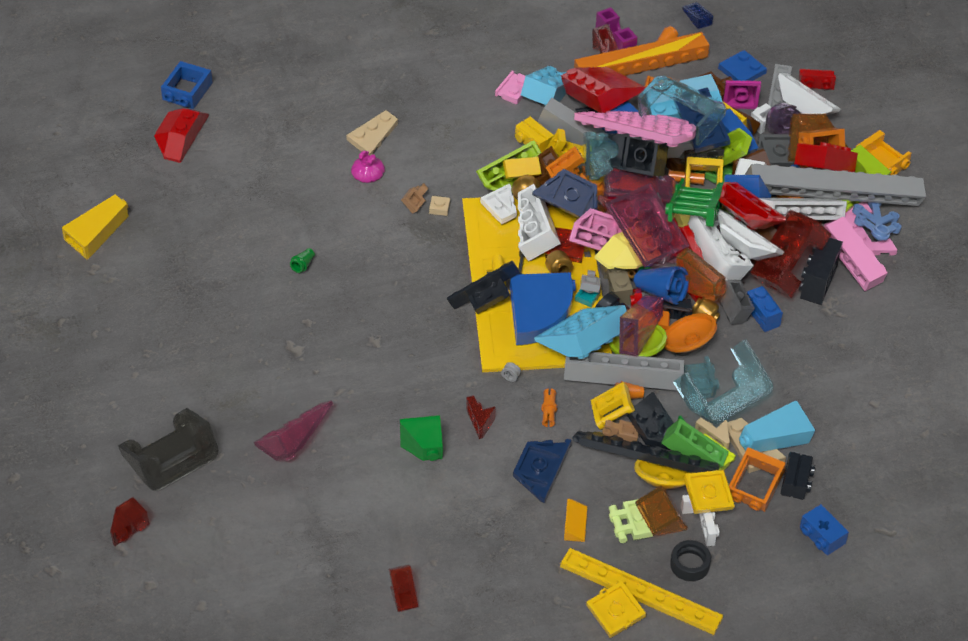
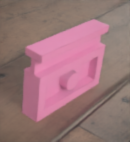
[495,71,525,105]

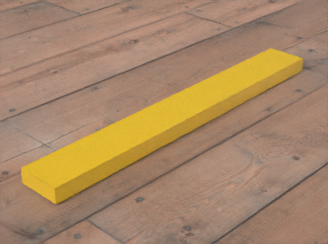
[560,548,723,635]

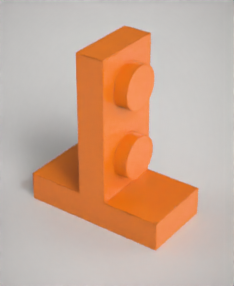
[546,146,589,181]

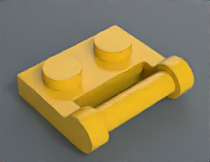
[590,382,635,430]

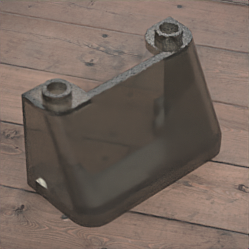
[118,408,219,491]

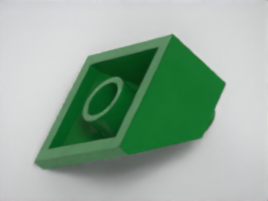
[400,415,443,461]

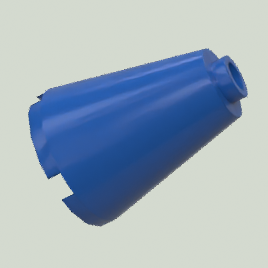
[634,266,689,305]

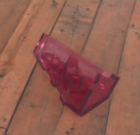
[254,400,333,461]

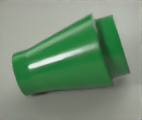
[290,248,315,273]

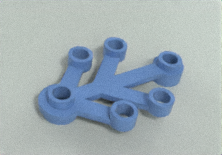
[852,202,902,241]

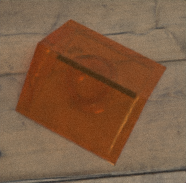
[635,486,688,536]

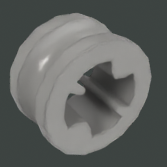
[501,362,521,382]

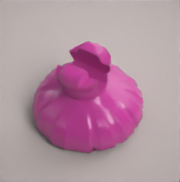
[351,151,385,183]

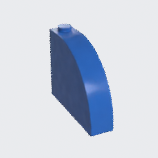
[510,272,576,345]

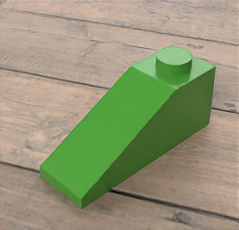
[662,419,729,468]

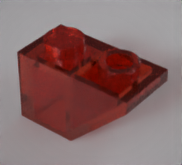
[110,497,149,546]

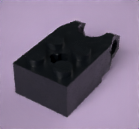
[604,134,669,176]

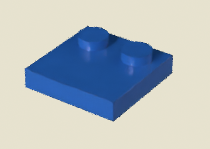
[718,50,767,81]

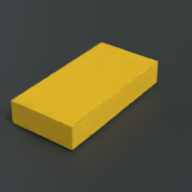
[503,157,541,179]

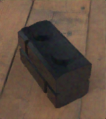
[780,452,816,500]

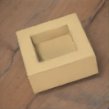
[429,196,450,216]

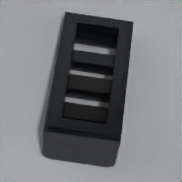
[652,299,692,320]

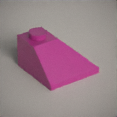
[723,80,761,109]

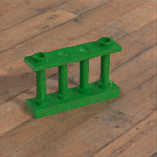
[665,178,723,227]

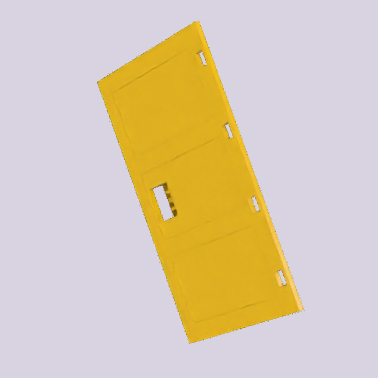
[462,196,612,373]

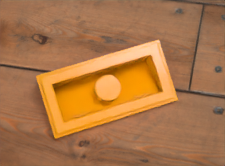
[564,499,587,542]

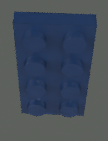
[673,87,730,153]

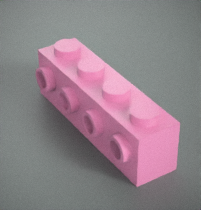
[822,216,887,291]

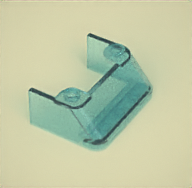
[638,76,726,146]
[673,339,773,424]

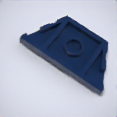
[532,169,597,218]
[513,439,571,503]

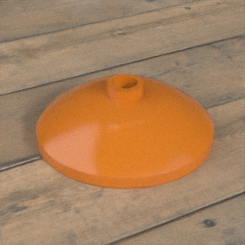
[664,313,717,353]

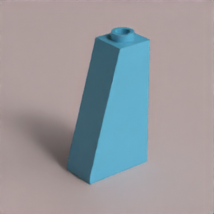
[739,401,815,452]

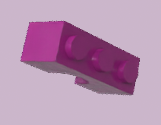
[595,7,638,50]

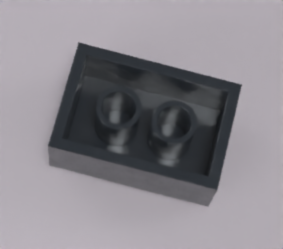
[799,235,843,305]

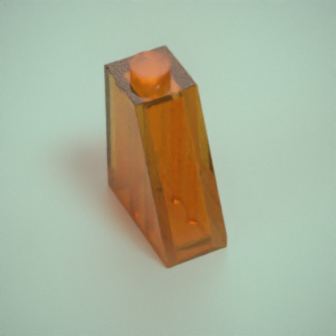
[676,248,727,301]

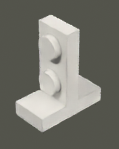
[681,495,719,546]

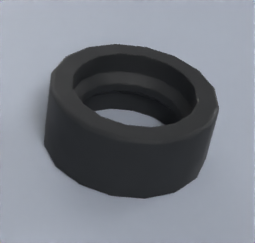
[670,540,711,582]

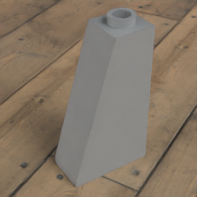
[537,98,606,152]

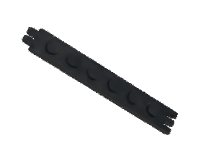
[572,431,720,473]

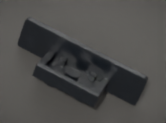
[447,261,520,314]

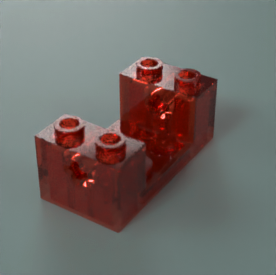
[750,209,832,298]

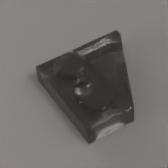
[679,149,724,164]

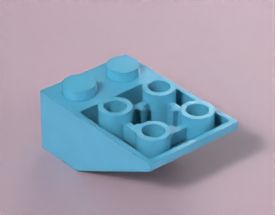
[521,66,566,105]

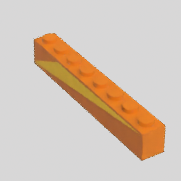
[574,32,709,76]

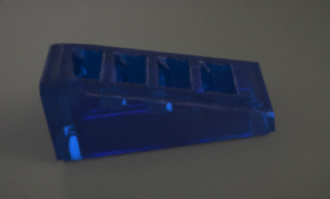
[682,2,713,29]

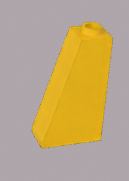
[62,194,129,260]

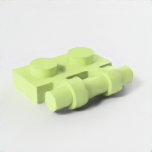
[609,499,654,543]

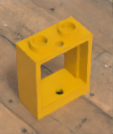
[685,157,723,187]

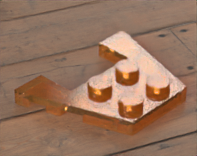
[787,114,849,162]

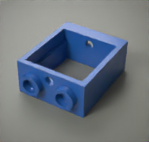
[161,61,213,109]

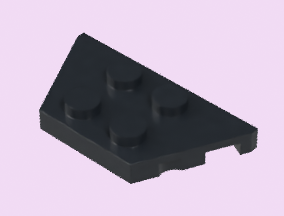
[627,392,674,450]

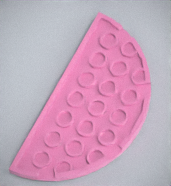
[574,111,696,147]

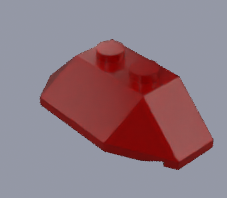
[154,108,209,163]
[719,182,786,230]

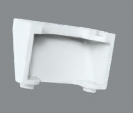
[688,215,753,295]

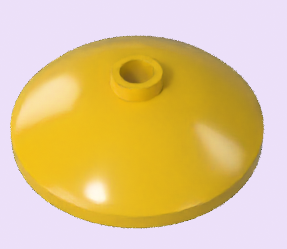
[634,460,691,490]

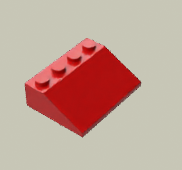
[561,67,646,113]

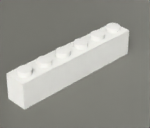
[759,198,847,220]

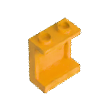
[856,130,912,175]

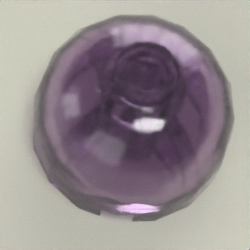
[766,103,800,134]

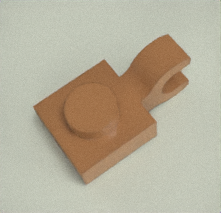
[401,183,428,214]
[602,420,638,442]

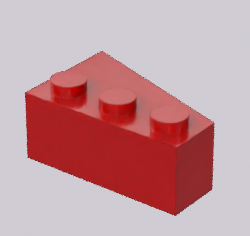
[794,142,858,172]

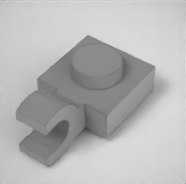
[580,270,601,293]

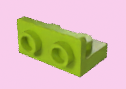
[719,128,752,166]

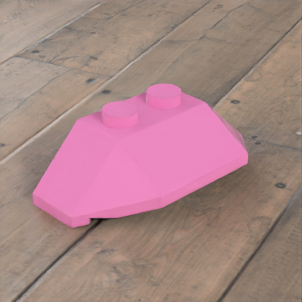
[569,208,627,251]

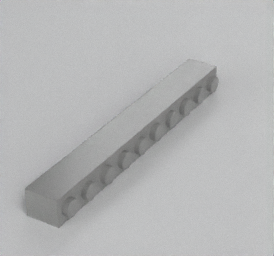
[745,163,926,206]

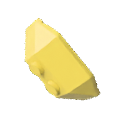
[595,226,660,269]

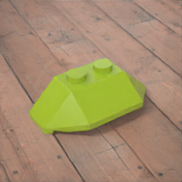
[476,140,541,193]

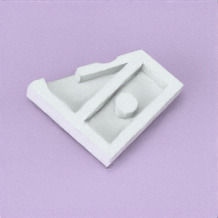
[480,184,517,224]

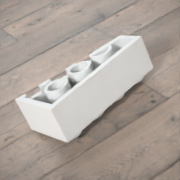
[518,184,561,261]

